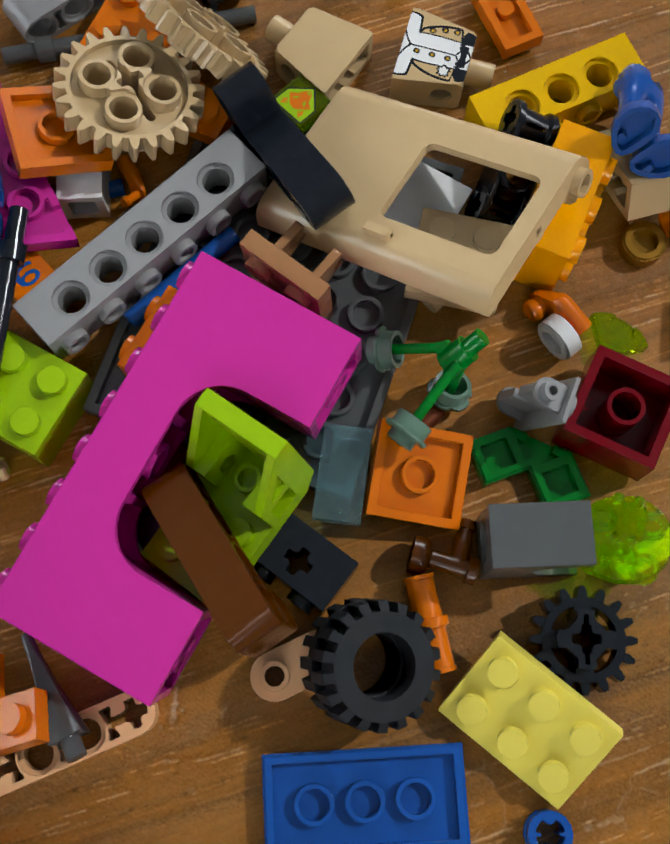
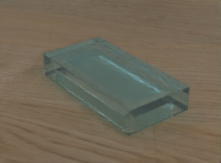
[312,423,373,526]

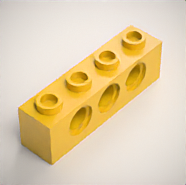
[463,32,644,135]

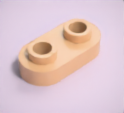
[250,630,317,702]

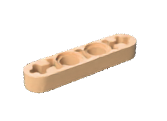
[0,692,159,797]

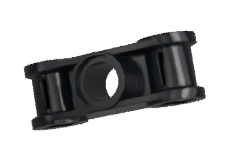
[464,98,560,225]

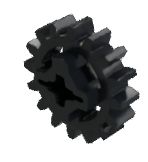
[526,585,638,696]

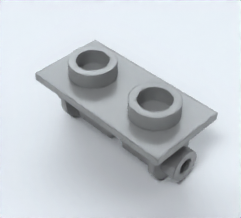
[496,377,581,431]

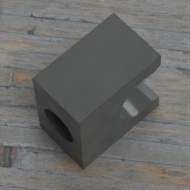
[475,500,597,580]

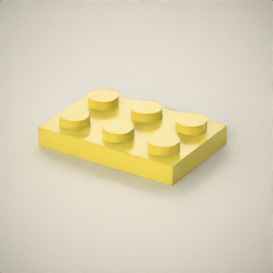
[438,631,623,810]

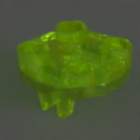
[581,493,670,585]

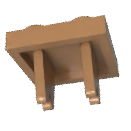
[239,221,343,320]

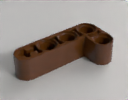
[141,460,298,659]

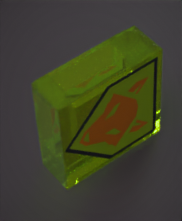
[274,74,331,133]

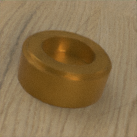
[618,220,667,268]

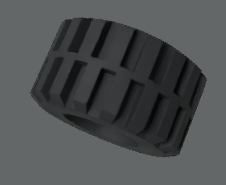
[300,598,441,734]

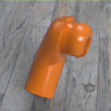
[522,289,592,335]

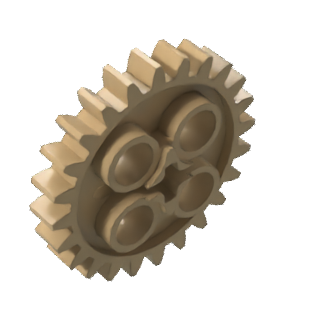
[136,0,268,80]
[52,26,205,162]

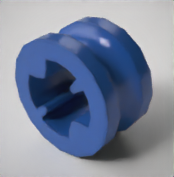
[523,809,573,844]

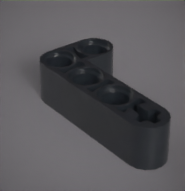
[212,61,355,230]

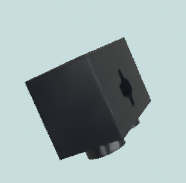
[253,513,359,615]

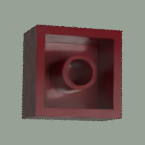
[551,345,670,481]

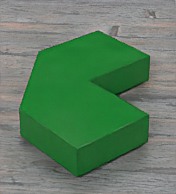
[471,426,591,502]

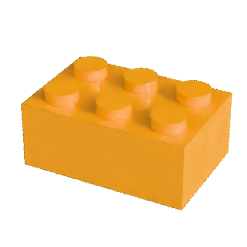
[514,119,618,291]

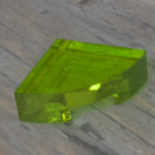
[589,312,648,355]

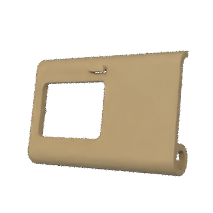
[256,86,593,317]

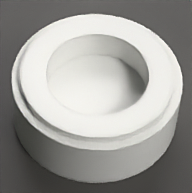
[538,313,582,360]

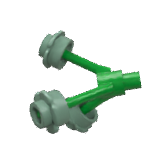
[366,326,490,452]

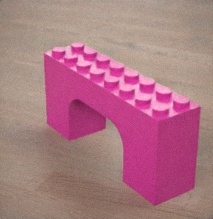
[0,251,362,707]

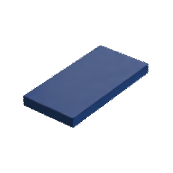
[261,742,471,844]

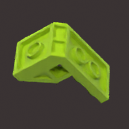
[141,387,314,603]

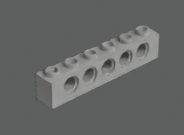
[12,129,268,359]

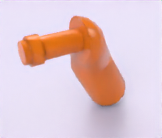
[116,154,146,207]

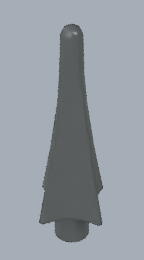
[21,633,90,763]

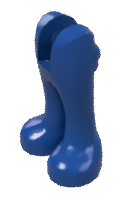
[611,63,670,178]

